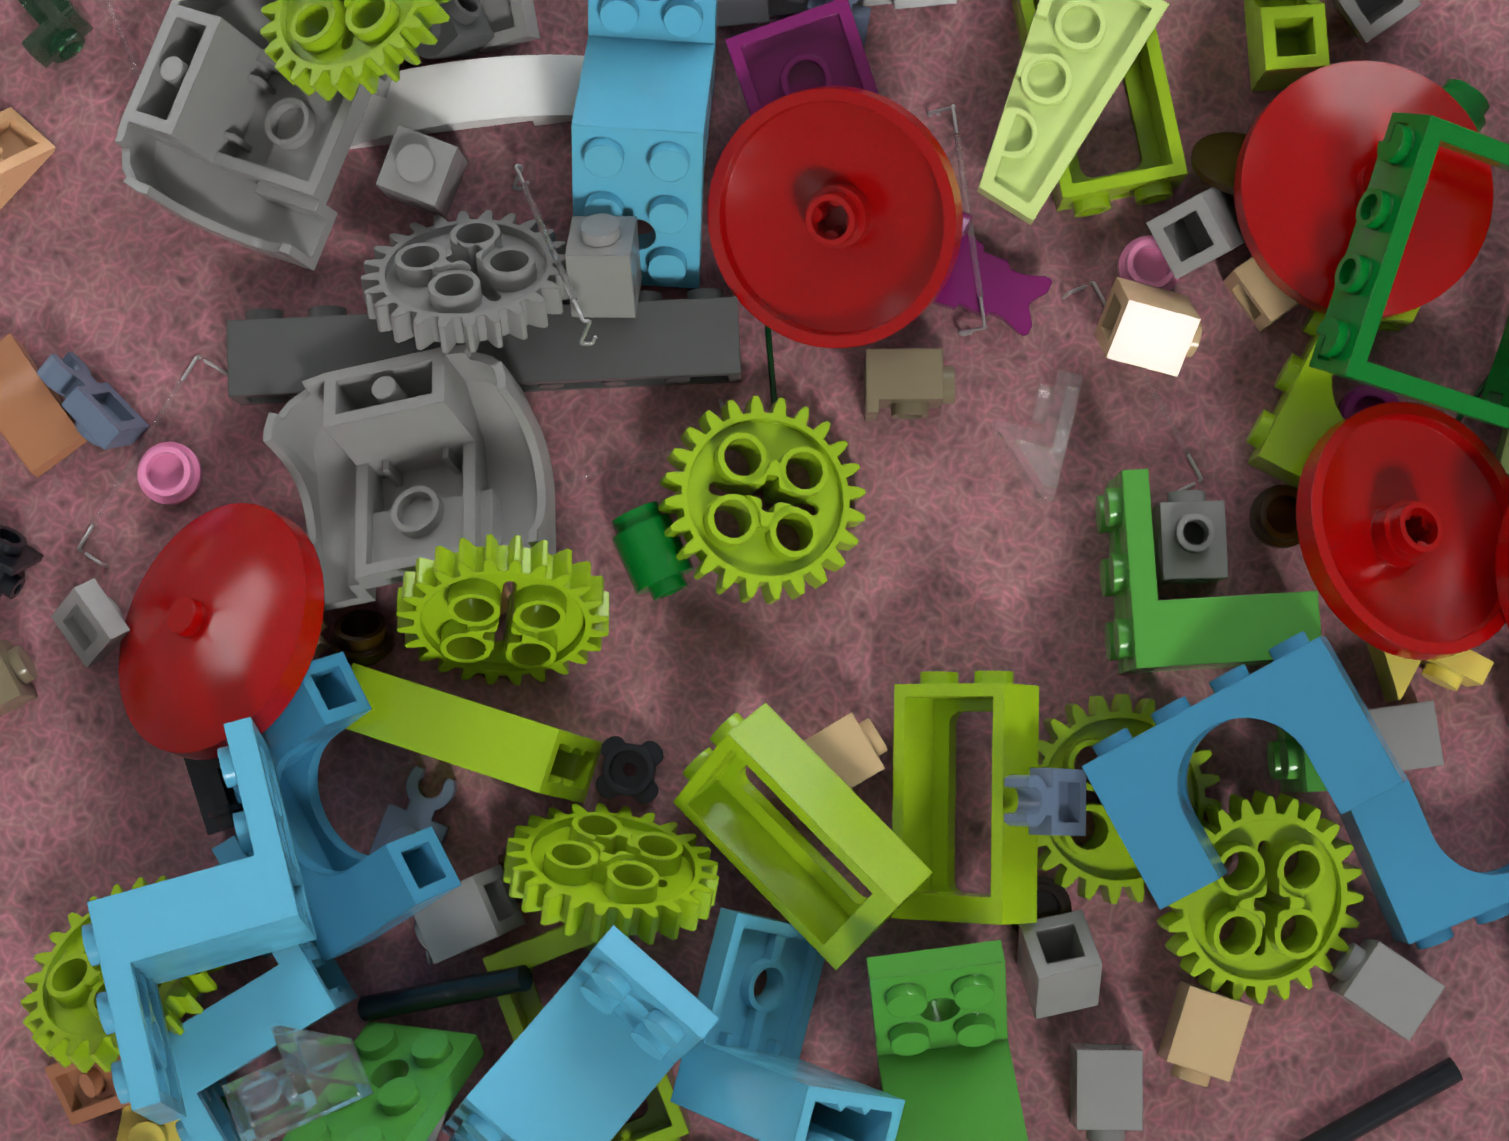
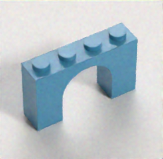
[1082,631,1407,910]
[261,652,461,963]
[1335,724,1509,950]

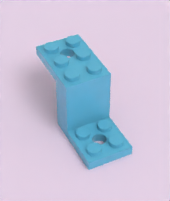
[571,0,718,289]
[82,717,317,1125]
[168,835,358,1141]
[670,907,905,1141]
[442,925,720,1141]

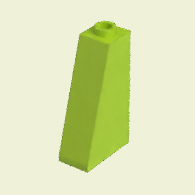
[346,663,603,803]

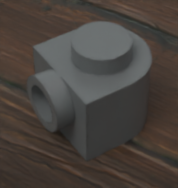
[415,0,495,59]

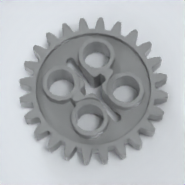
[361,210,570,354]

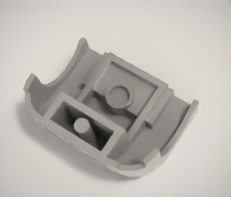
[115,0,400,271]
[263,345,556,611]

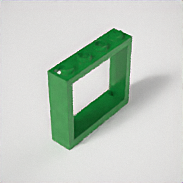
[1309,112,1509,430]

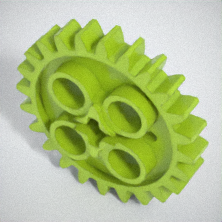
[260,0,450,101]
[658,396,866,604]
[396,534,610,685]
[1037,694,1222,904]
[1156,790,1364,1004]
[503,803,719,945]
[21,876,226,1073]

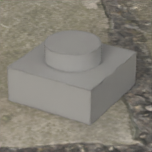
[479,0,540,53]
[51,578,130,668]

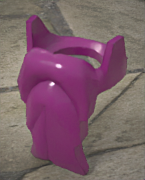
[932,211,1052,336]

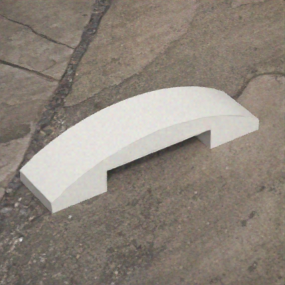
[350,54,584,149]

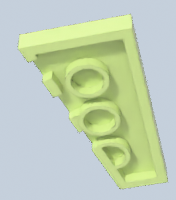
[977,0,1169,225]

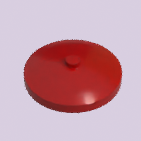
[1234,60,1494,319]
[707,86,963,348]
[1296,402,1509,660]
[118,503,324,760]

